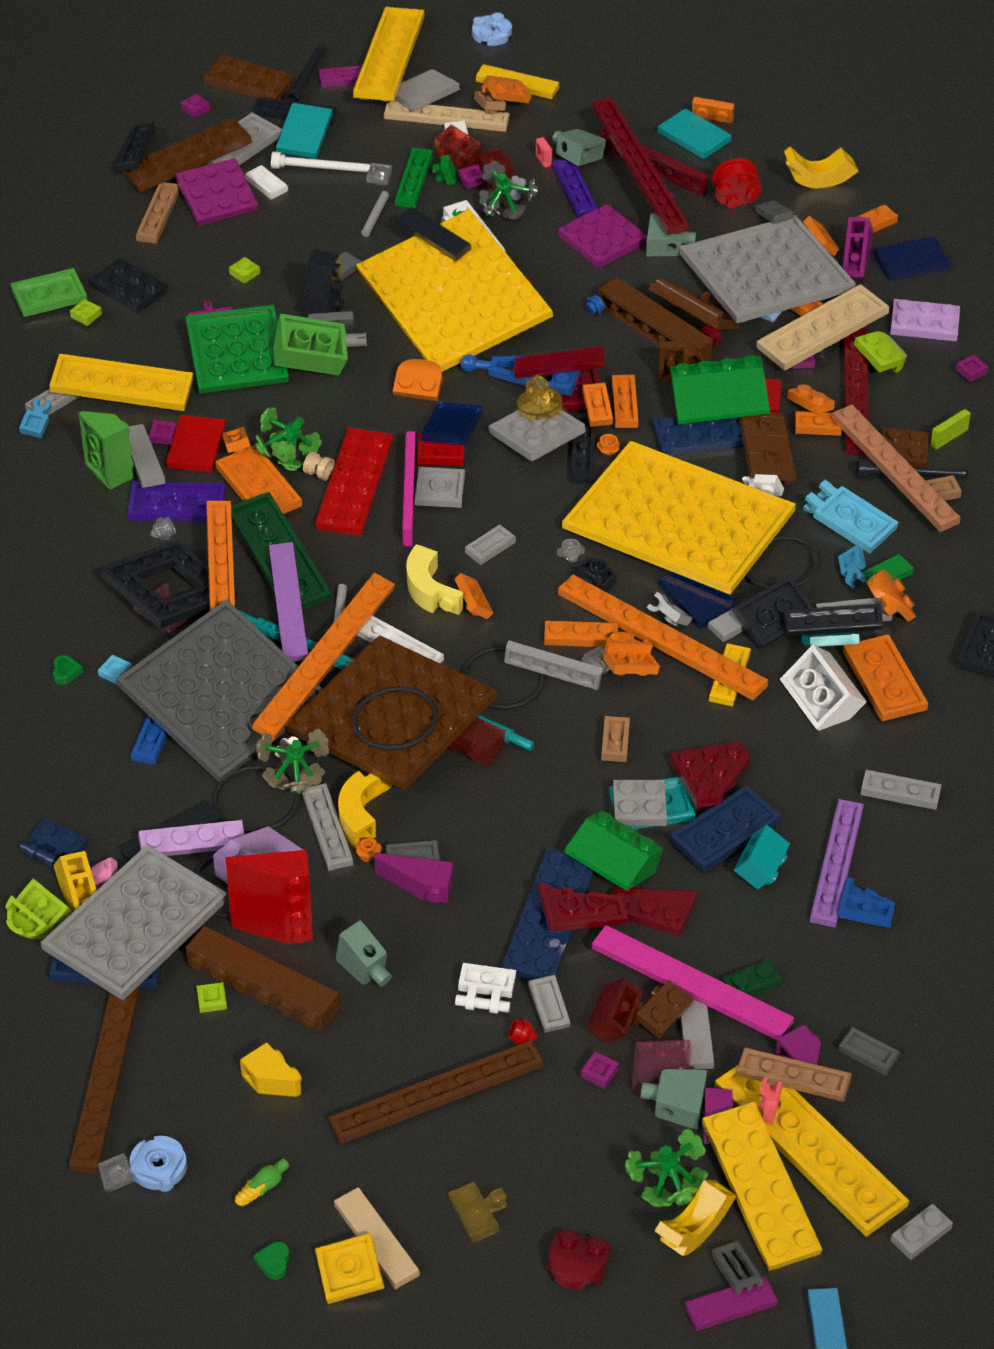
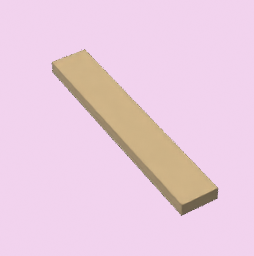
[384,101,509,132]

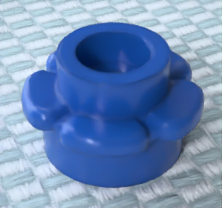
[585,295,605,315]

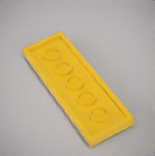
[50,354,193,411]
[702,1102,822,1271]

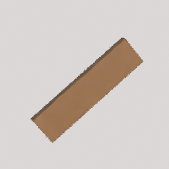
[136,182,180,244]
[736,1048,852,1102]

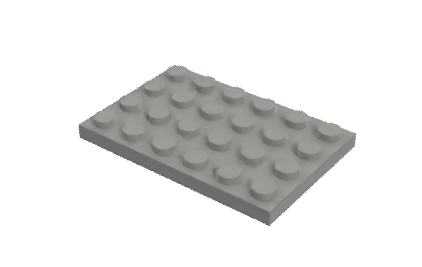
[41,845,228,1000]

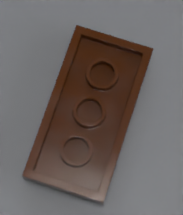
[203,55,294,100]

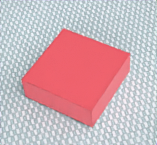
[536,137,552,168]

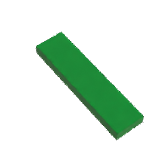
[395,148,433,208]

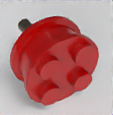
[712,152,761,209]

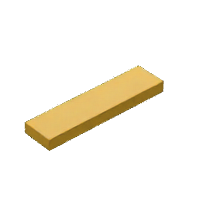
[476,64,559,100]

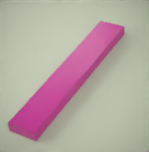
[403,431,416,546]

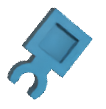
[19,398,52,438]
[838,545,866,588]

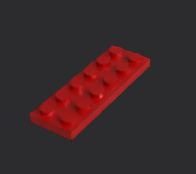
[315,428,393,536]

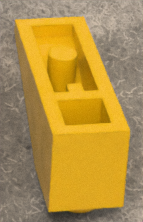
[53,851,97,913]

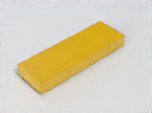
[709,643,751,707]

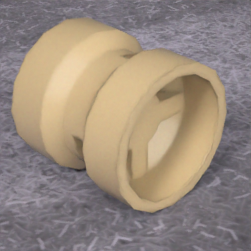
[303,451,334,481]

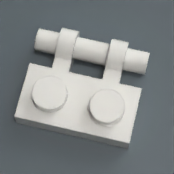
[455,963,516,1014]

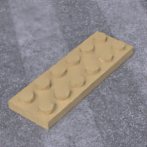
[757,284,889,371]

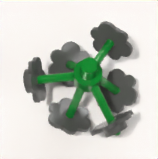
[479,161,538,220]

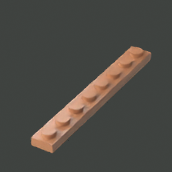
[832,405,960,532]

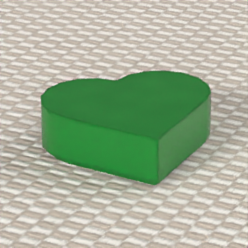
[53,655,83,685]
[253,1242,289,1280]

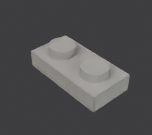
[891,1204,953,1260]

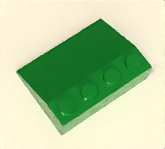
[670,355,770,424]

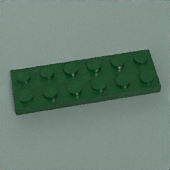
[231,492,332,610]

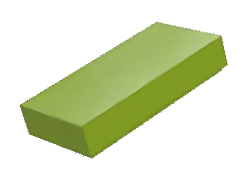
[930,409,971,450]

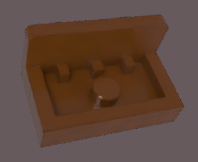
[632,980,694,1039]

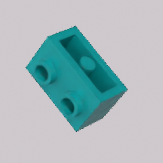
[734,824,790,890]

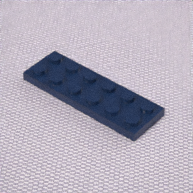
[502,848,595,981]

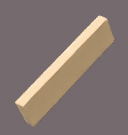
[334,1187,419,1289]

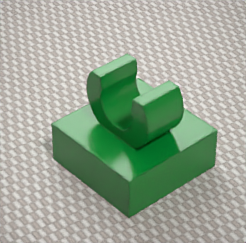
[432,154,456,185]

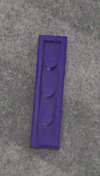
[553,159,598,218]

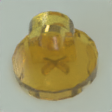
[517,375,562,420]

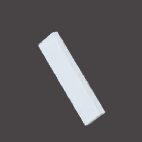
[357,616,444,663]

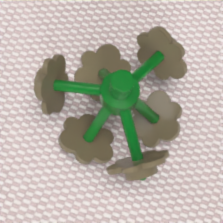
[256,729,329,794]

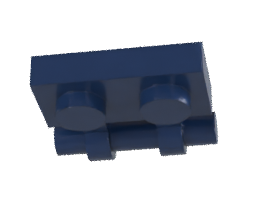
[19,818,88,869]

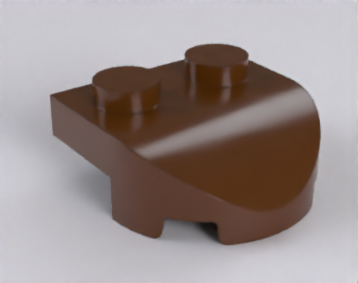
[658,341,704,381]

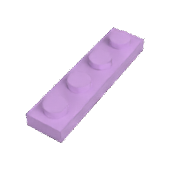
[138,820,244,856]

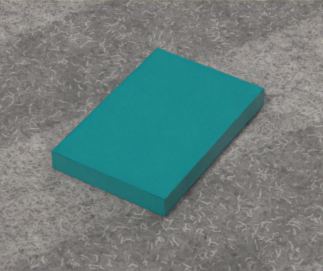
[276,103,333,159]
[657,108,732,159]
[609,777,696,829]

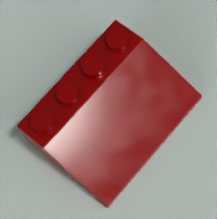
[225,850,313,944]

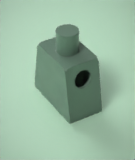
[552,129,606,166]
[646,213,696,256]
[336,920,392,987]
[641,1069,707,1130]

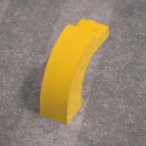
[784,146,858,188]
[338,771,392,849]
[655,1180,737,1256]

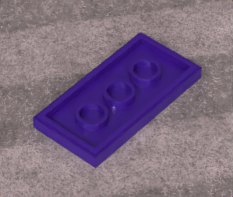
[128,481,226,522]

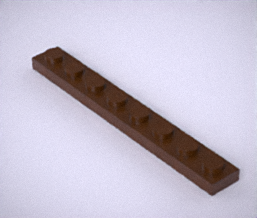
[69,986,140,1174]
[329,1040,543,1145]

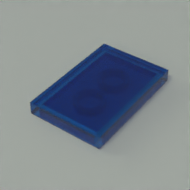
[874,236,950,280]
[421,402,482,445]
[658,572,738,629]

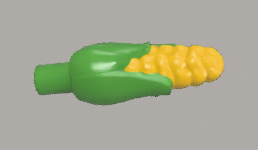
[235,1159,289,1206]

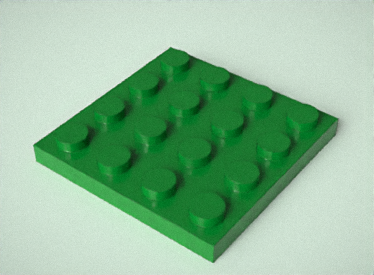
[185,305,289,394]

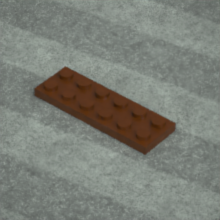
[123,118,253,192]

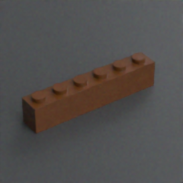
[598,277,713,361]
[186,926,340,1032]

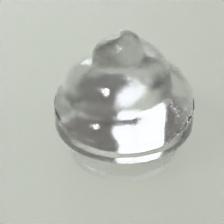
[150,517,176,540]

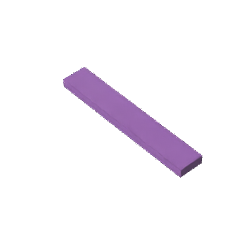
[269,542,308,662]
[810,799,864,928]

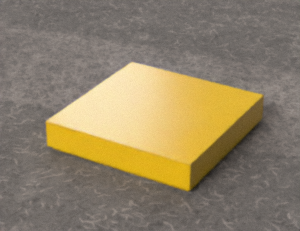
[315,1233,384,1304]

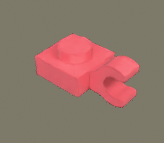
[759,1077,783,1125]

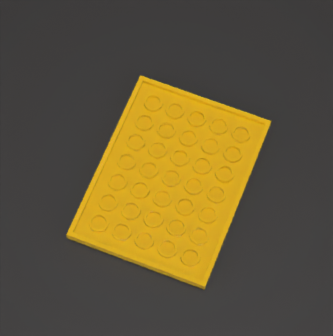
[356,209,553,372]
[562,441,796,595]

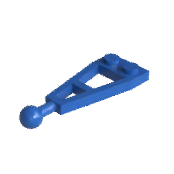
[461,354,581,396]

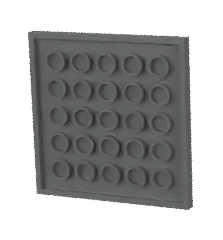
[116,600,322,782]

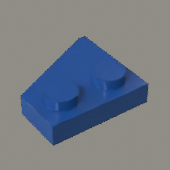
[838,877,895,928]

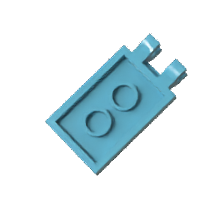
[803,480,899,554]

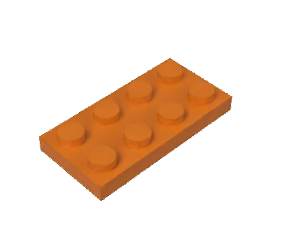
[215,444,302,514]
[843,634,928,722]

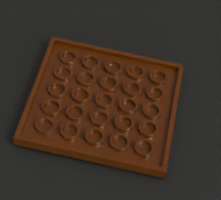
[286,635,497,791]

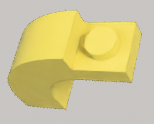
[407,544,463,615]

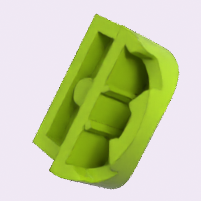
[854,331,907,373]
[6,879,72,939]

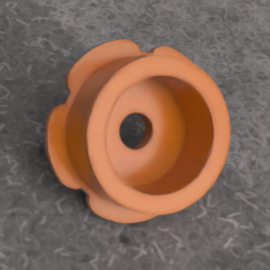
[597,434,620,455]
[356,838,381,862]

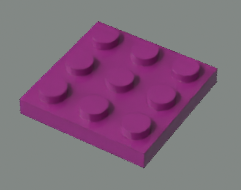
[176,158,258,226]
[557,204,647,268]

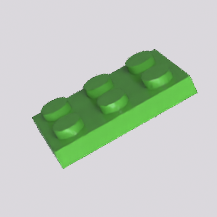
[11,268,87,317]

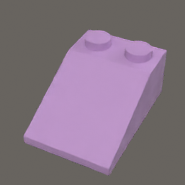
[213,826,303,884]

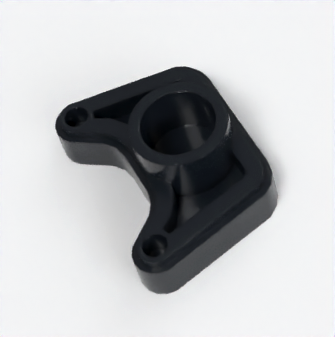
[571,557,617,592]

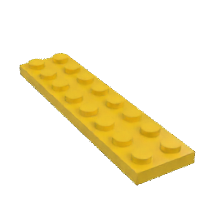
[353,7,424,102]
[714,1065,909,1237]

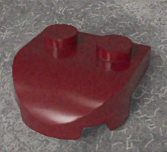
[547,1229,613,1290]

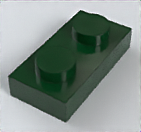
[722,959,782,997]

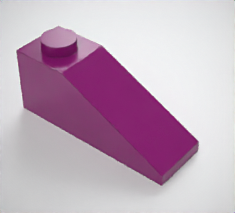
[843,217,873,279]
[375,853,453,903]

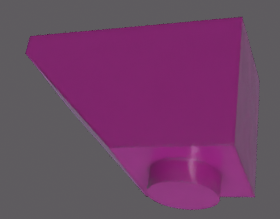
[776,1025,821,1065]

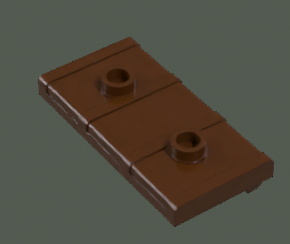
[649,277,742,330]
[738,413,797,484]

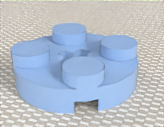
[472,13,512,46]
[130,1136,187,1192]

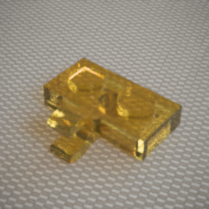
[448,1182,507,1243]

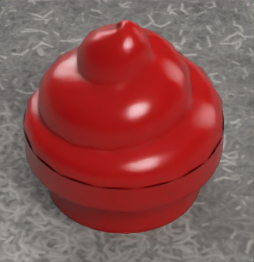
[508,1018,538,1045]

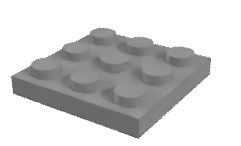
[488,397,586,461]

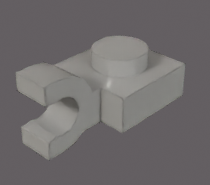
[647,592,692,626]

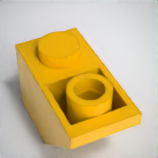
[240,1043,302,1097]

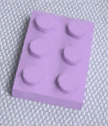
[890,299,960,342]

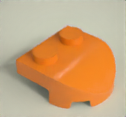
[481,75,531,103]
[393,359,443,401]
[867,570,916,622]
[603,632,660,676]

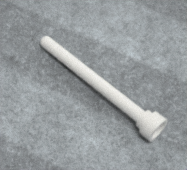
[271,152,372,172]

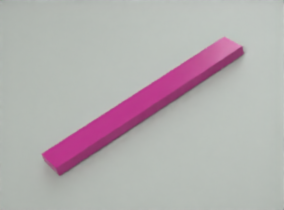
[592,925,794,1040]

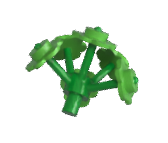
[256,407,322,471]
[625,1129,708,1207]

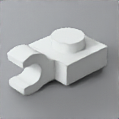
[742,474,784,496]

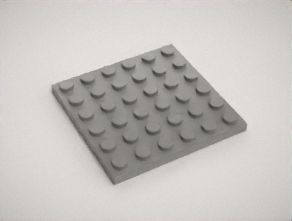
[680,215,856,323]

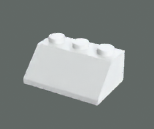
[780,645,867,731]

